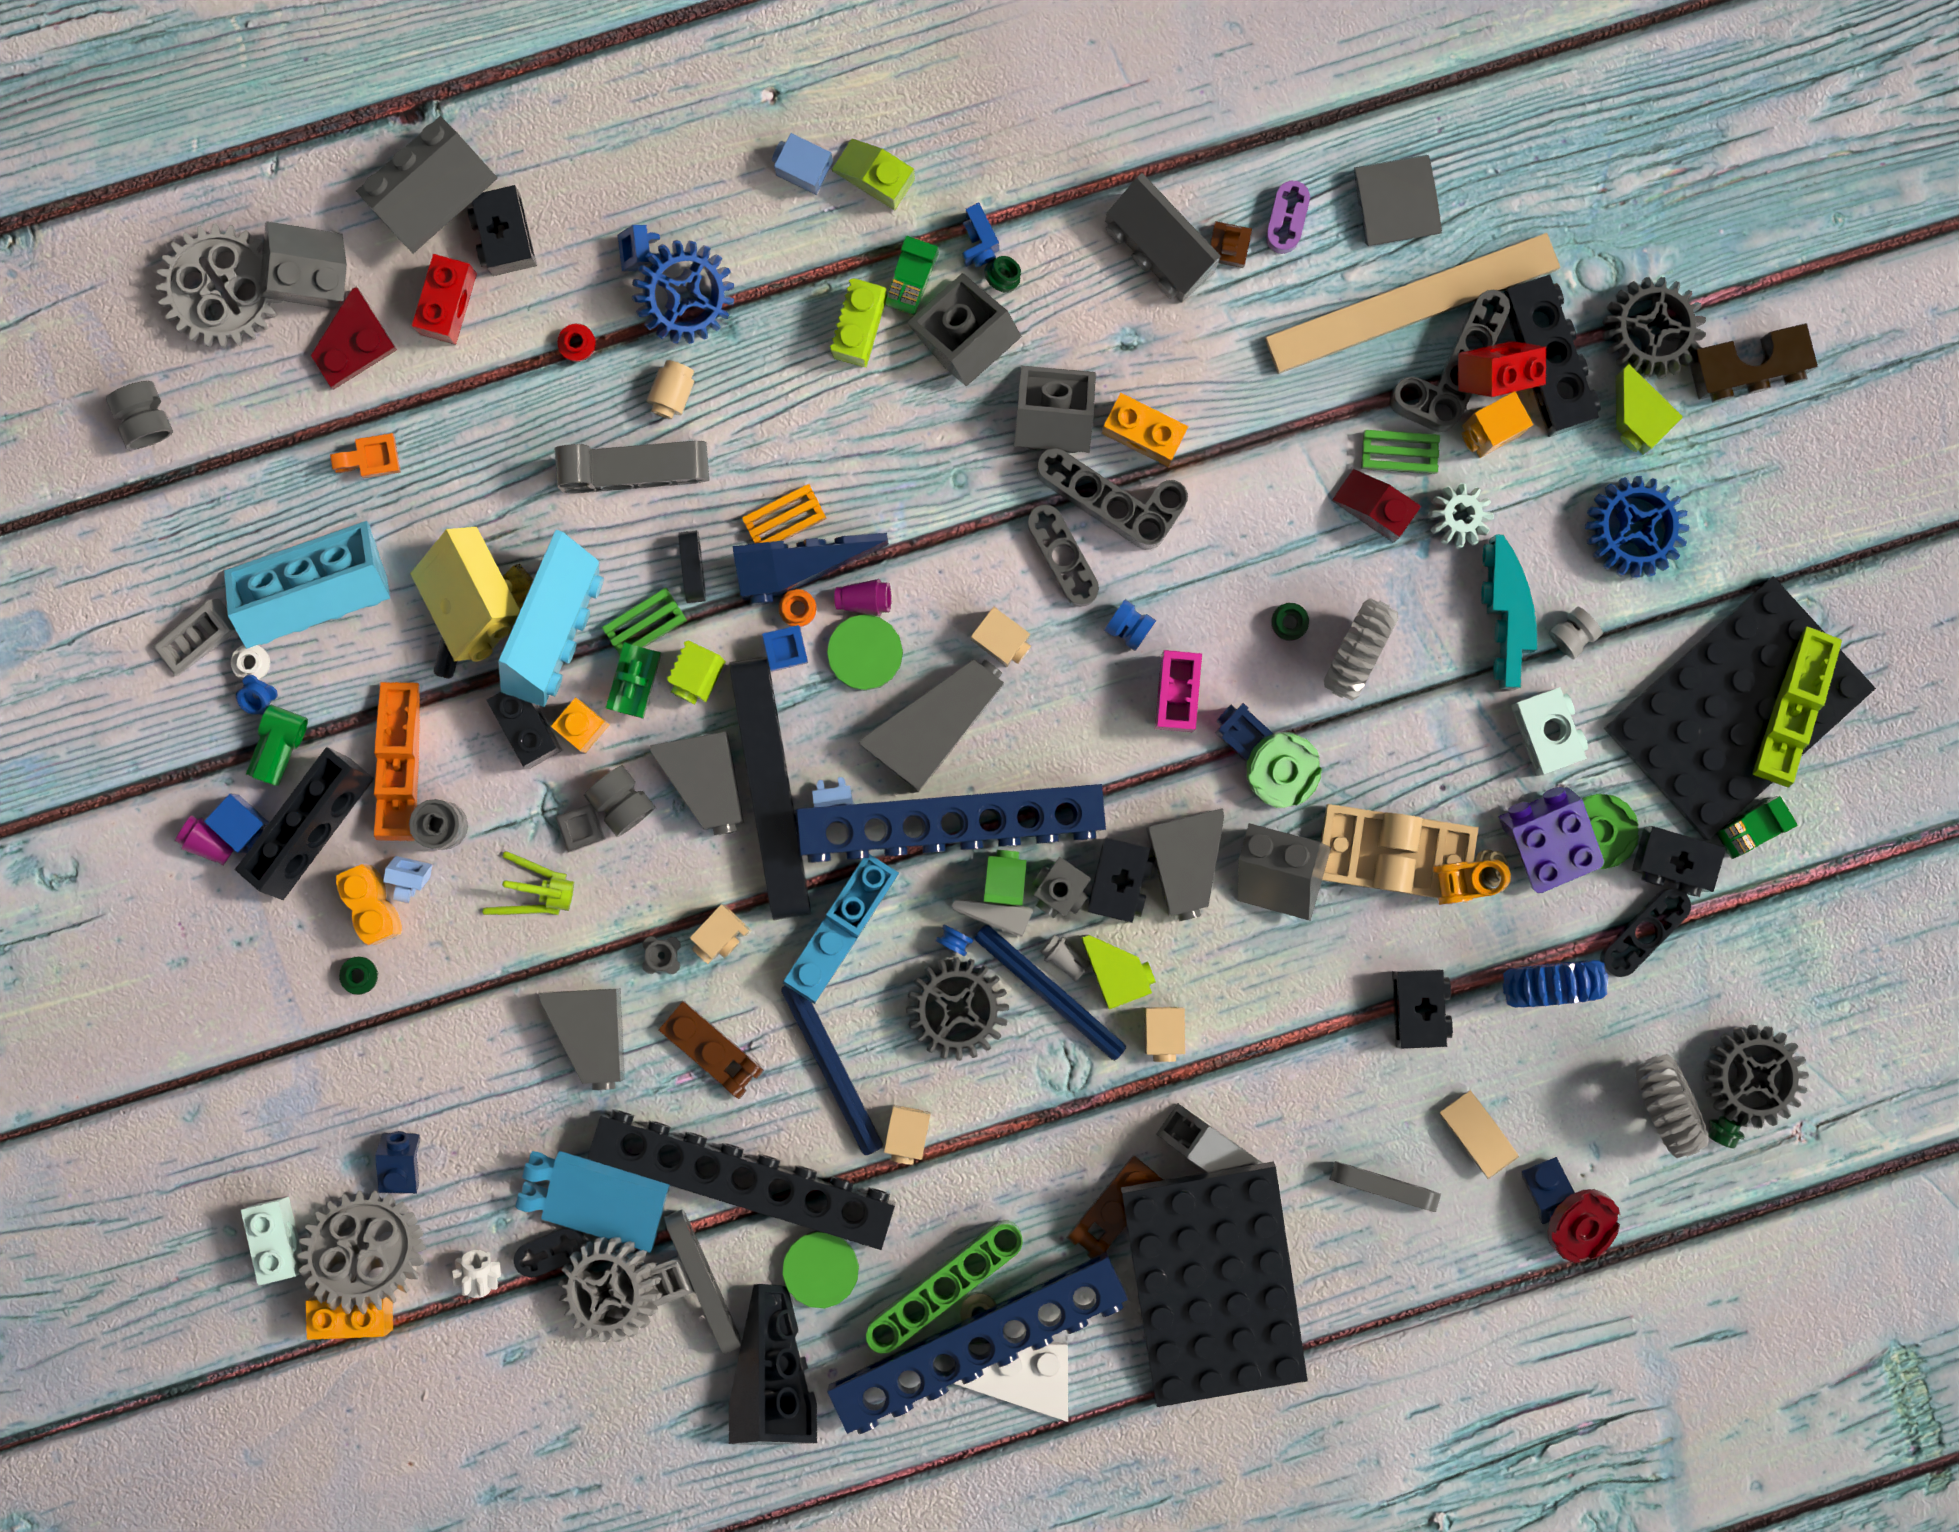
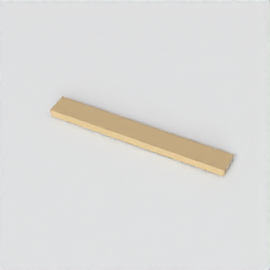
[1265,233,1561,374]

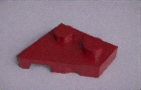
[311,286,397,390]

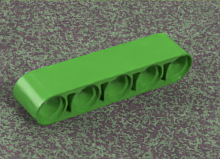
[866,1220,1023,1354]

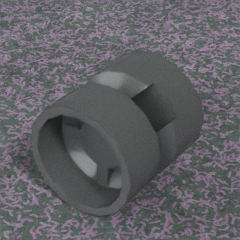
[106,381,173,450]
[584,765,656,837]
[409,799,468,850]

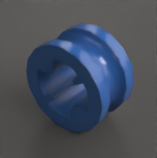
[935,924,974,956]

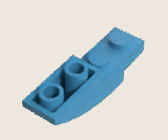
[783,854,899,1004]

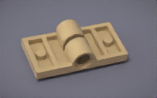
[1321,804,1479,903]

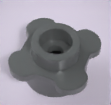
[642,936,681,974]

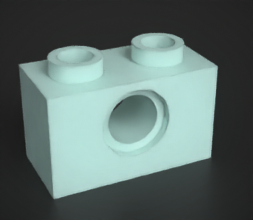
[1511,687,1588,776]
[241,1197,304,1286]

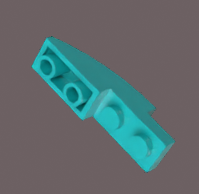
[1481,534,1537,690]

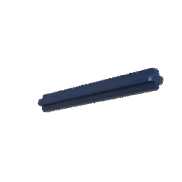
[974,924,1126,1061]
[781,985,883,1155]

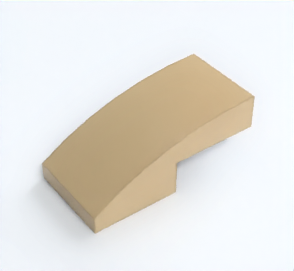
[1440,1090,1519,1179]

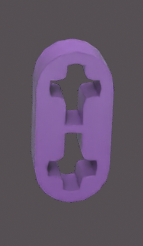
[1266,180,1310,254]

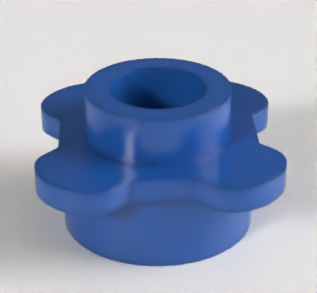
[236,674,278,715]

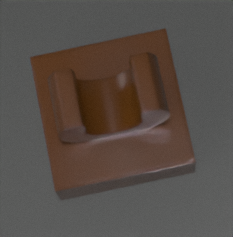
[1210,221,1252,268]

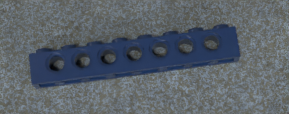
[795,784,1106,863]
[827,1252,1128,1434]

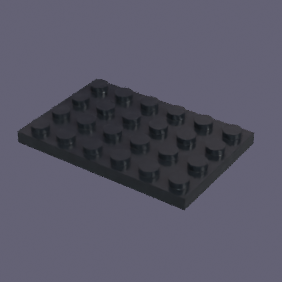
[1603,576,1876,841]
[1121,1161,1308,1407]

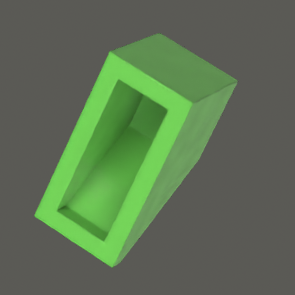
[983,850,1027,906]

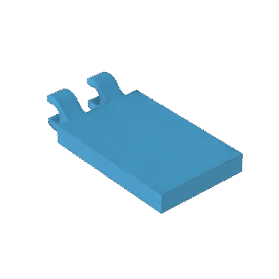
[515,1151,670,1253]

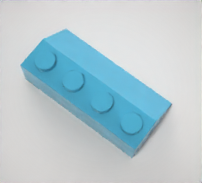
[224,521,390,649]
[498,530,604,707]

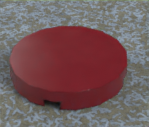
[1547,1189,1620,1263]

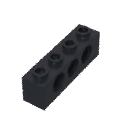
[1503,275,1601,437]
[235,747,375,901]

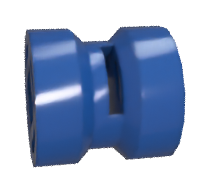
[1104,599,1156,651]

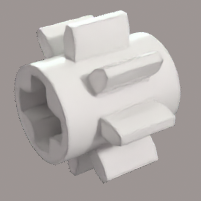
[452,1250,501,1298]

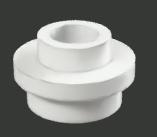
[231,645,270,680]

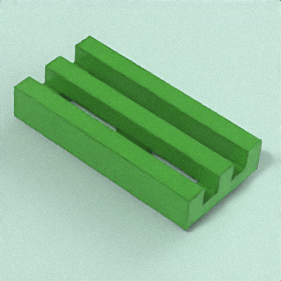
[1361,430,1440,474]
[602,588,687,656]

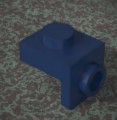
[1215,703,1273,762]
[375,1131,420,1194]
[1521,1157,1575,1224]

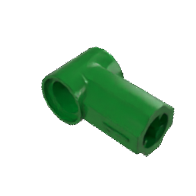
[246,704,308,786]

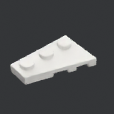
[953,1342,1068,1422]

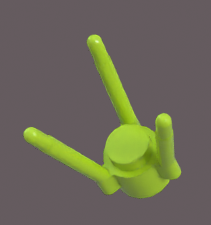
[482,851,575,915]

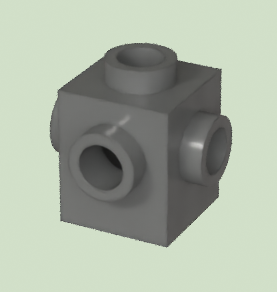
[1032,857,1091,918]

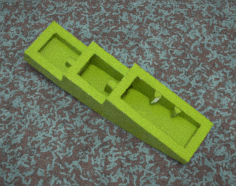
[1753,626,1842,788]

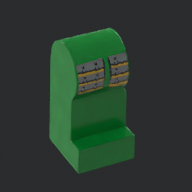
[885,236,939,315]
[1716,796,1798,859]

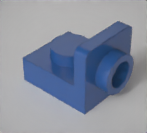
[962,202,1000,267]

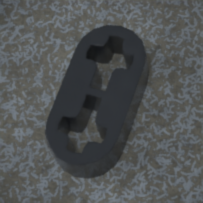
[678,530,706,603]
[514,1227,586,1278]

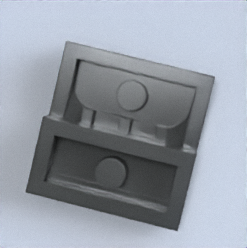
[1354,155,1442,246]

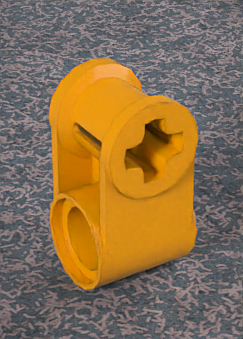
[1433,859,1511,905]

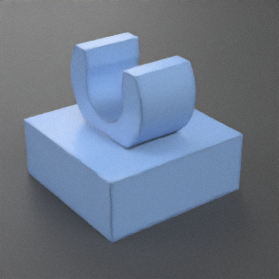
[812,777,854,807]
[383,856,433,903]

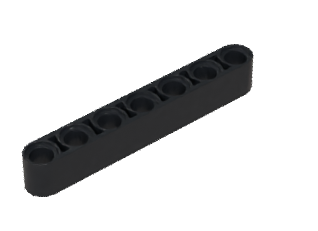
[729,656,811,921]

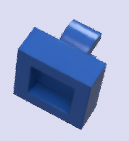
[617,225,661,272]
[762,625,808,672]

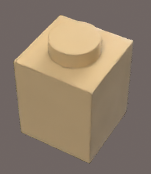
[971,607,1031,667]
[1144,1007,1185,1062]
[884,1105,931,1165]

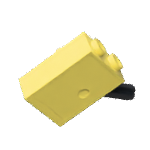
[410,527,520,679]

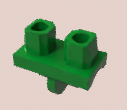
[606,642,662,719]

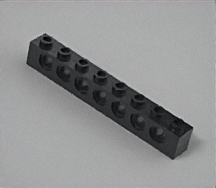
[587,1109,896,1250]

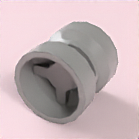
[1549,606,1603,659]

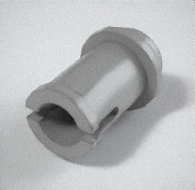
[1040,935,1090,982]

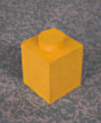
[551,697,610,753]

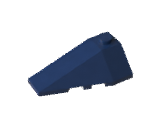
[732,533,889,605]

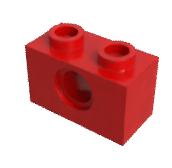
[412,254,477,345]
[1458,341,1546,397]

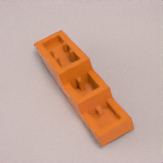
[374,682,420,841]

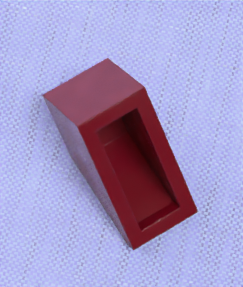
[1331,469,1421,543]

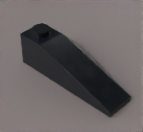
[729,1284,817,1445]

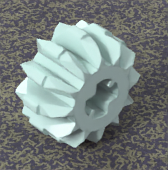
[1428,483,1494,549]

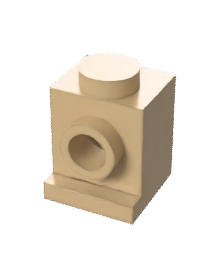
[690,904,752,964]

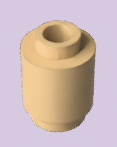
[647,360,695,419]

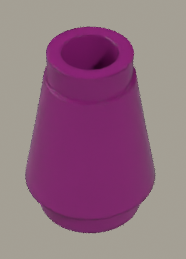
[834,579,892,616]
[175,815,234,866]

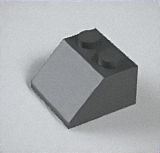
[259,221,347,309]
[907,273,1022,387]
[1014,365,1096,453]
[1237,823,1331,921]

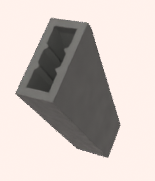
[859,659,1004,792]

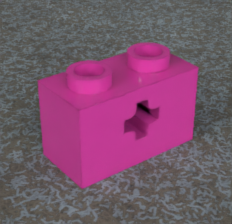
[1155,650,1202,733]

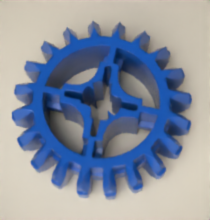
[632,240,734,344]
[1585,476,1689,579]
[1502,960,1608,1008]

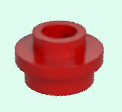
[557,323,596,362]

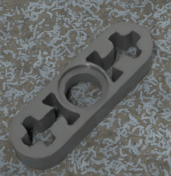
[1028,505,1099,607]
[1329,1161,1441,1212]

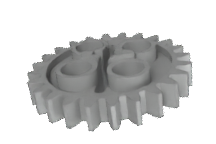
[156,223,282,349]
[297,1191,426,1314]

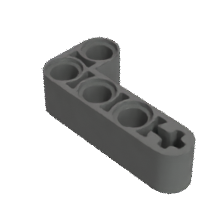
[1389,289,1510,432]
[554,441,710,493]
[1037,448,1188,550]

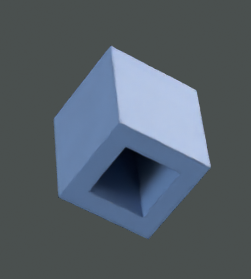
[772,133,833,195]

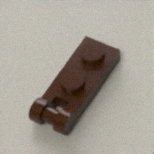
[658,1001,764,1099]
[1066,1155,1163,1259]

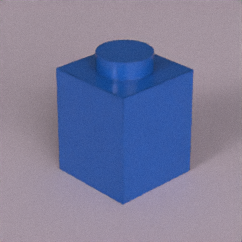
[204,793,269,853]

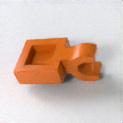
[330,433,401,479]

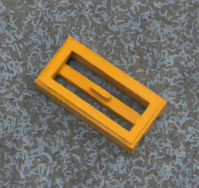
[742,484,827,544]

